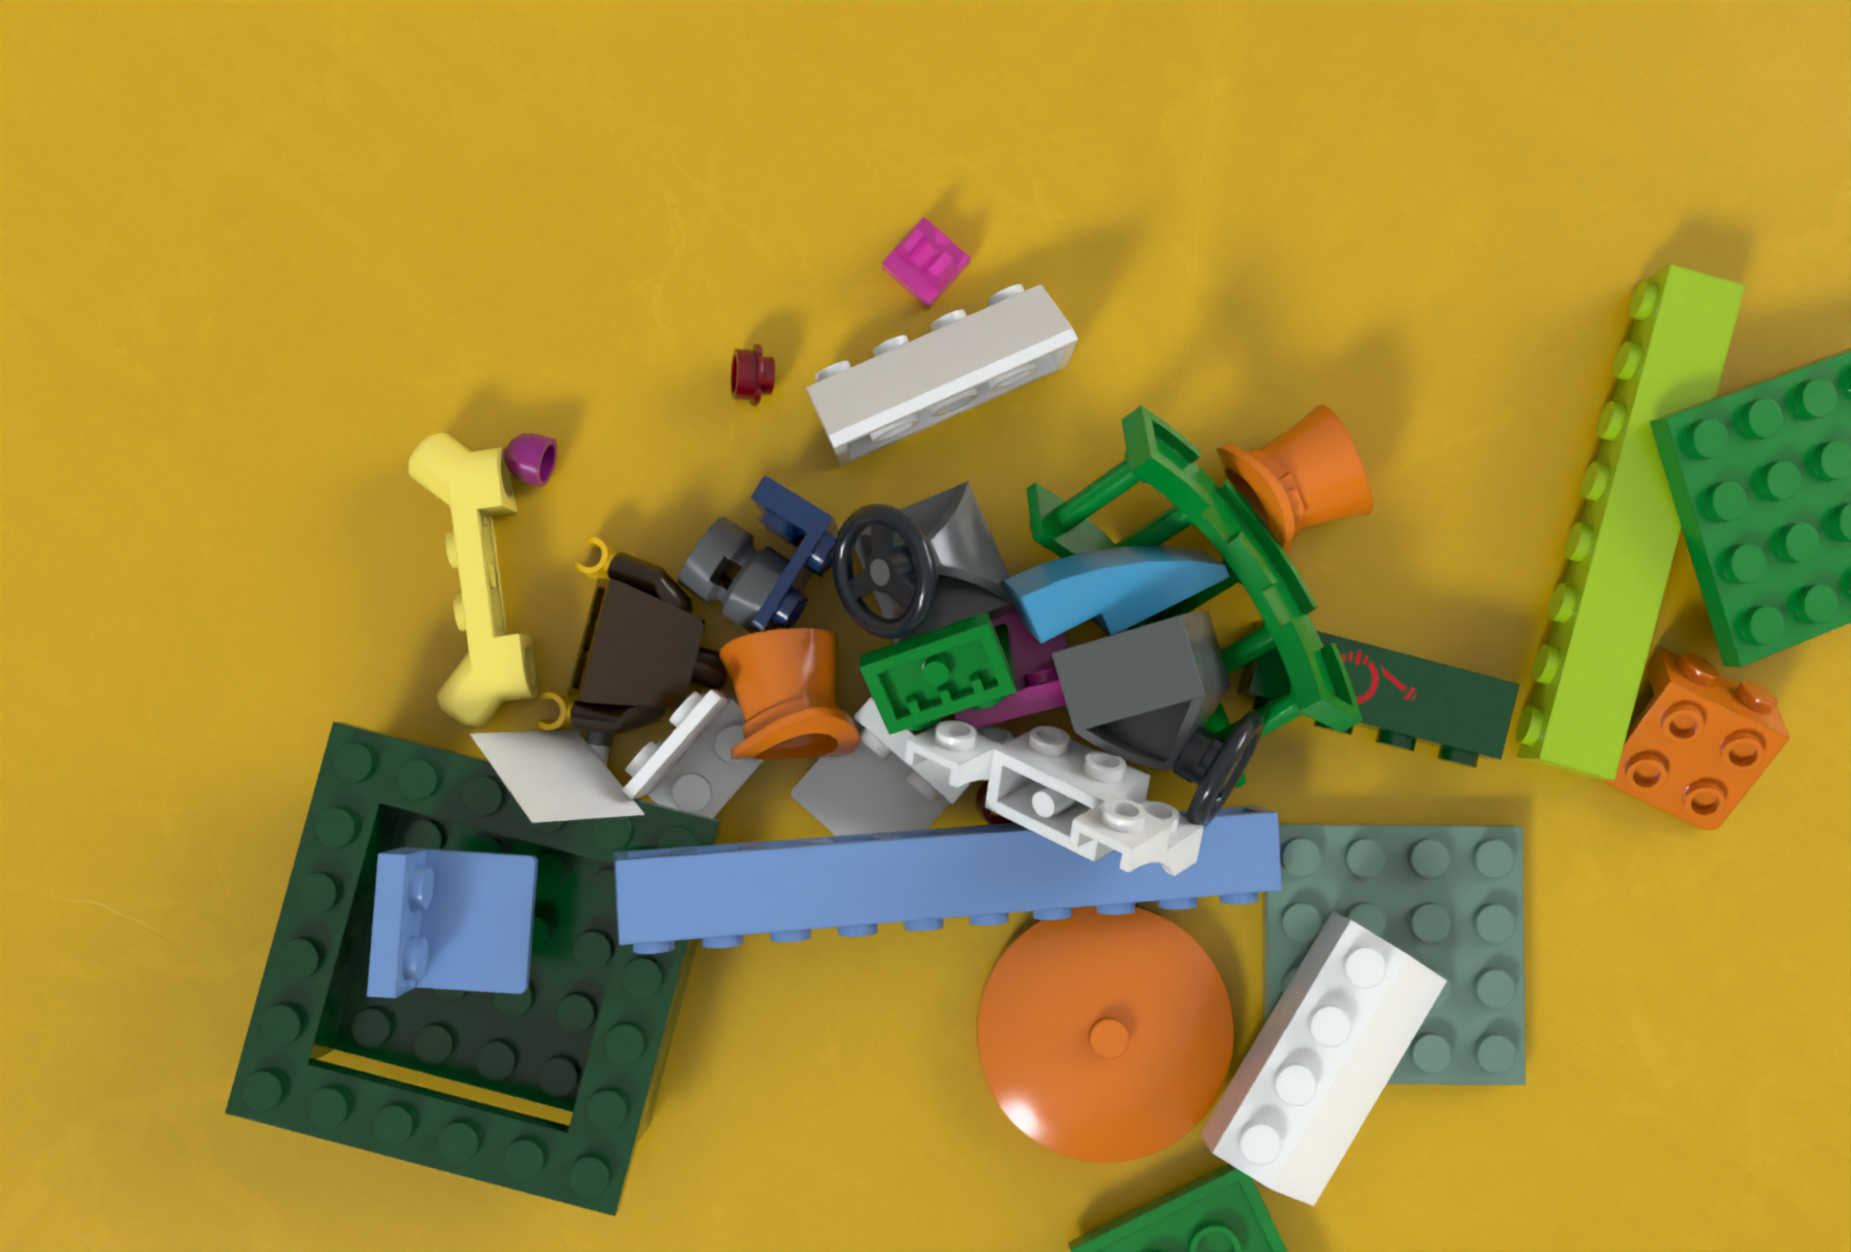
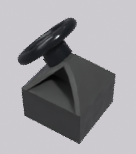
[832,482,1016,643]
[1052,610,1265,830]

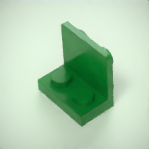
[859,612,1016,735]

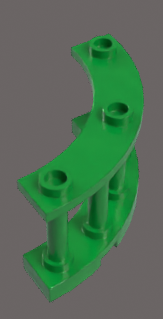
[1026,406,1363,788]

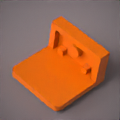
[1605,647,1790,830]

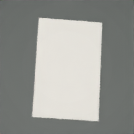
[469,729,645,823]

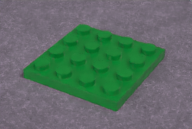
[1650,348,1851,667]

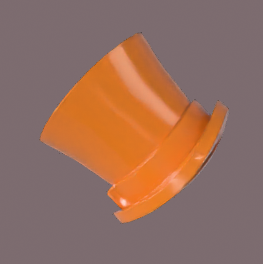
[1217,405,1373,554]
[719,628,860,760]

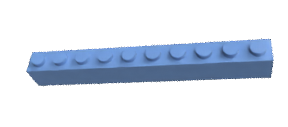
[613,806,1282,954]

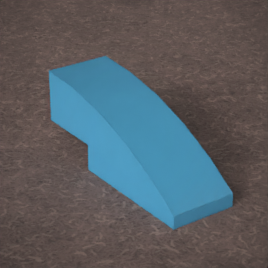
[1003,546,1230,644]

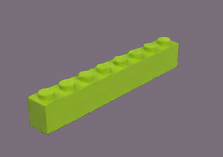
[1516,264,1745,781]

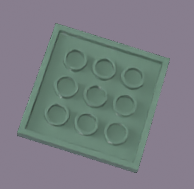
[1263,823,1526,1085]

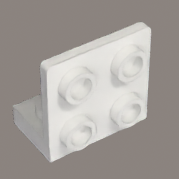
[622,689,765,818]
[791,697,970,836]

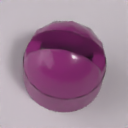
[504,433,557,487]

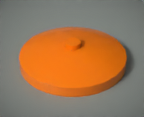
[977,905,1234,1163]

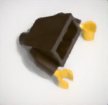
[537,537,728,735]

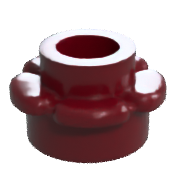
[731,343,775,406]

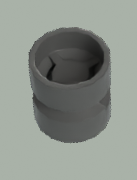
[677,516,790,633]

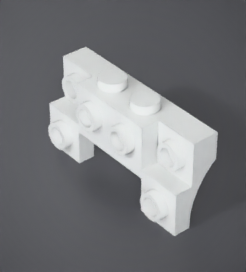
[905,720,1204,876]

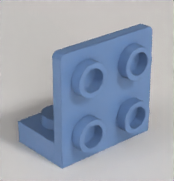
[367,847,538,998]

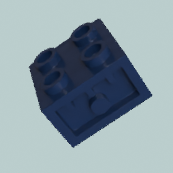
[751,475,839,632]

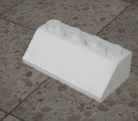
[806,284,1078,467]
[1200,911,1447,1206]

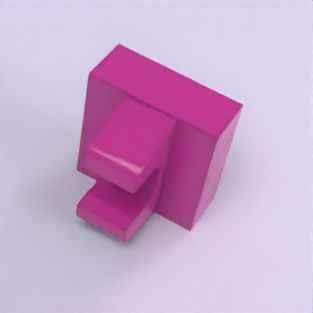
[882,217,970,310]

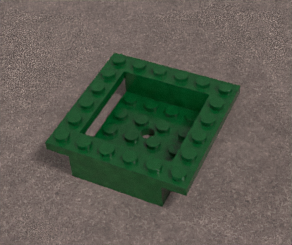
[225,722,722,1216]

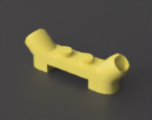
[408,433,538,729]

